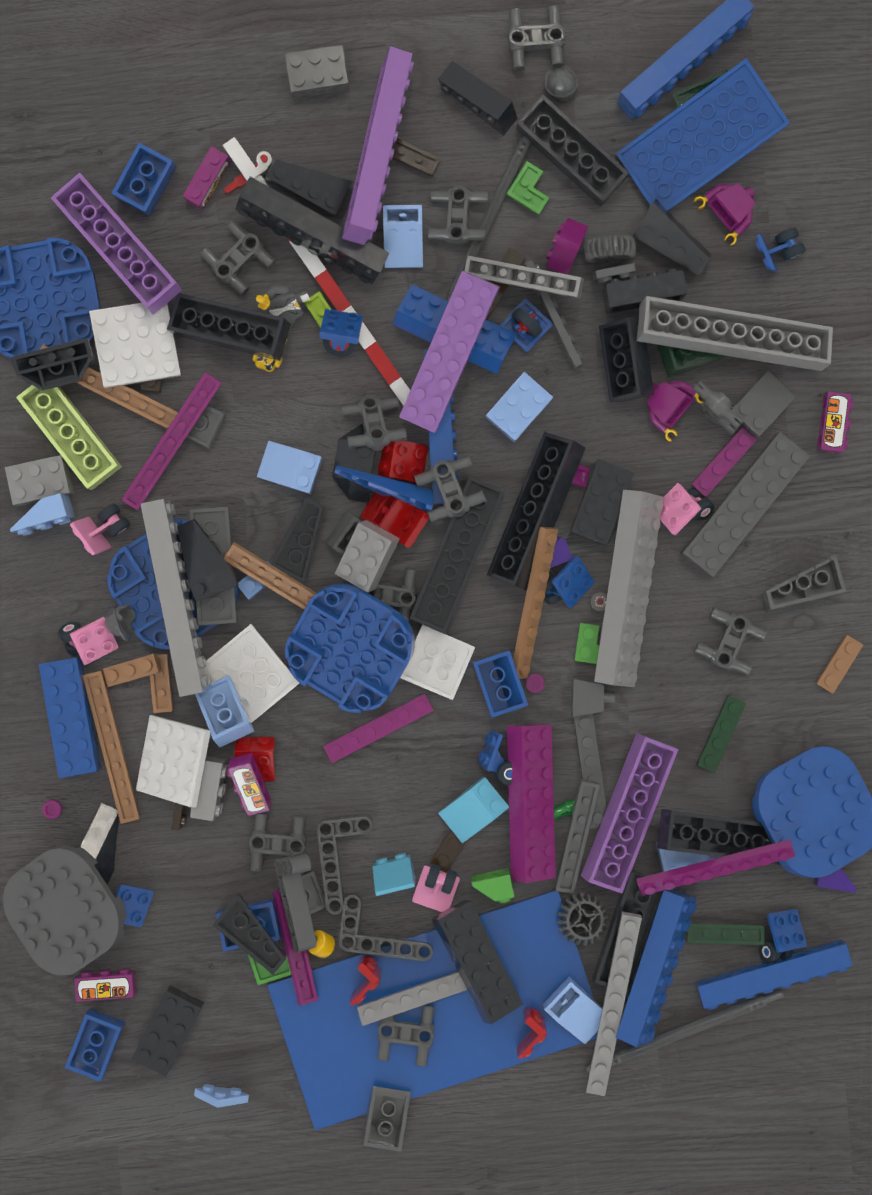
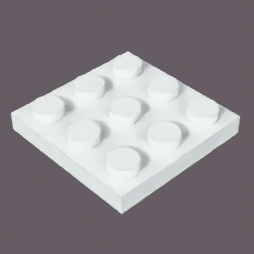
[400,625,475,700]

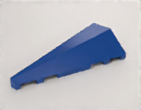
[334,465,433,511]

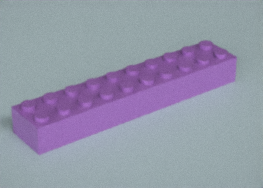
[342,46,414,245]

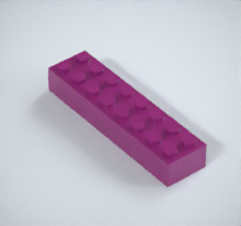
[507,723,556,883]

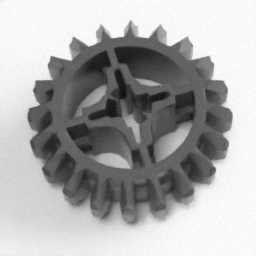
[583,235,636,264]
[556,893,608,946]

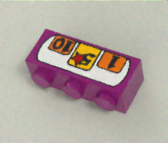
[183,146,231,211]
[817,392,853,454]
[227,753,271,816]
[74,968,137,1002]

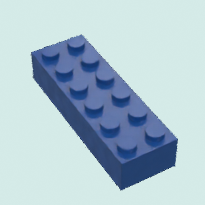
[393,284,516,374]
[38,657,101,778]

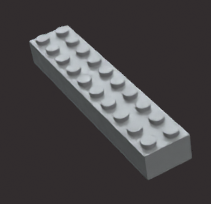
[637,296,833,371]
[594,490,663,687]
[141,499,210,697]

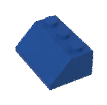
[473,650,528,718]

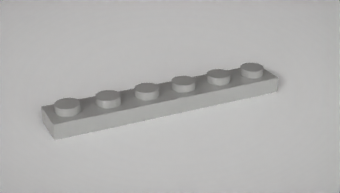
[356,971,467,1026]

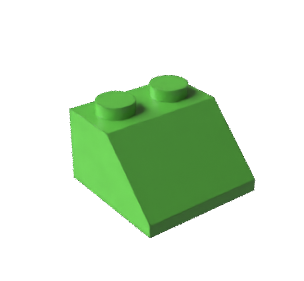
[471,868,514,903]

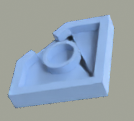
[194,1084,249,1108]

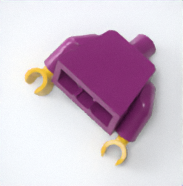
[694,184,755,246]
[647,381,704,441]

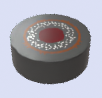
[590,592,607,611]

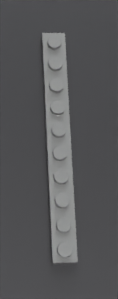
[586,912,642,1096]

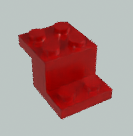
[360,492,429,549]

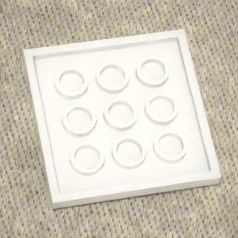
[89,303,181,388]
[204,624,299,723]
[136,715,211,807]

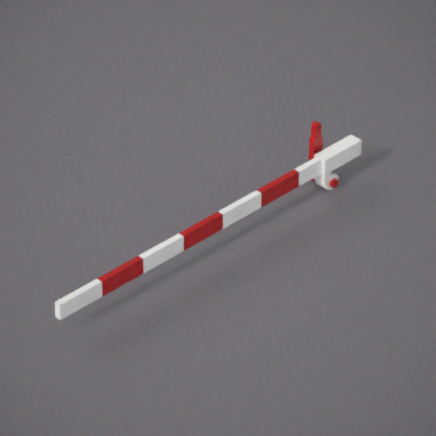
[223,137,410,406]

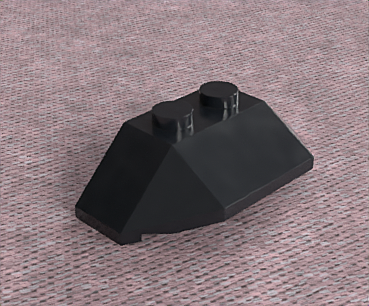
[11,338,93,391]
[332,424,376,503]

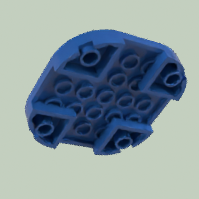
[0,238,101,358]
[107,519,239,649]
[285,583,415,713]
[752,747,872,878]

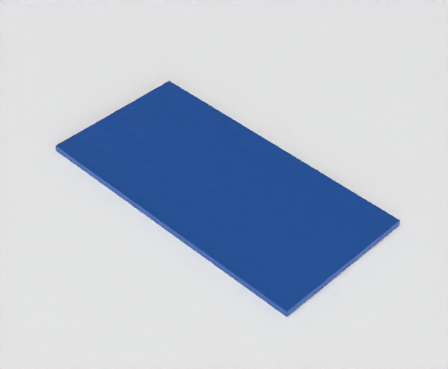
[267,890,598,1130]

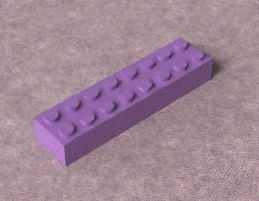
[51,173,182,315]
[399,271,500,433]
[581,733,679,893]

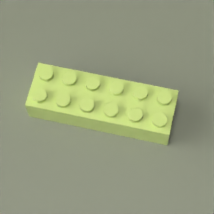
[16,385,122,490]

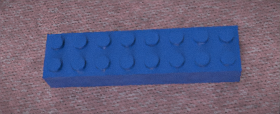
[617,0,755,120]
[616,889,697,1047]

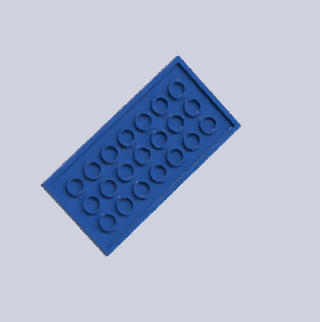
[616,58,790,211]

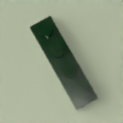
[696,695,746,773]
[686,923,765,945]

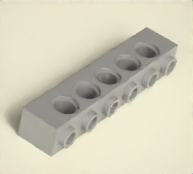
[465,256,584,298]

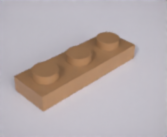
[815,635,863,694]
[103,653,162,687]
[150,654,174,713]

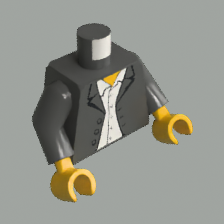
[256,283,310,344]

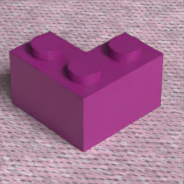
[546,218,589,275]

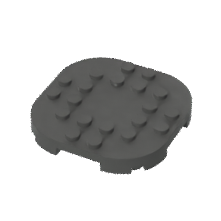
[3,844,126,976]

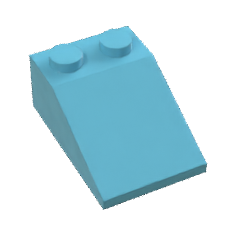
[438,777,509,843]
[372,853,416,896]

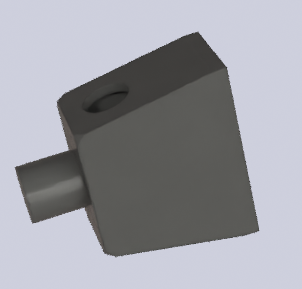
[571,678,615,716]

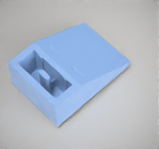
[383,205,423,268]
[10,493,75,536]
[543,976,602,1044]

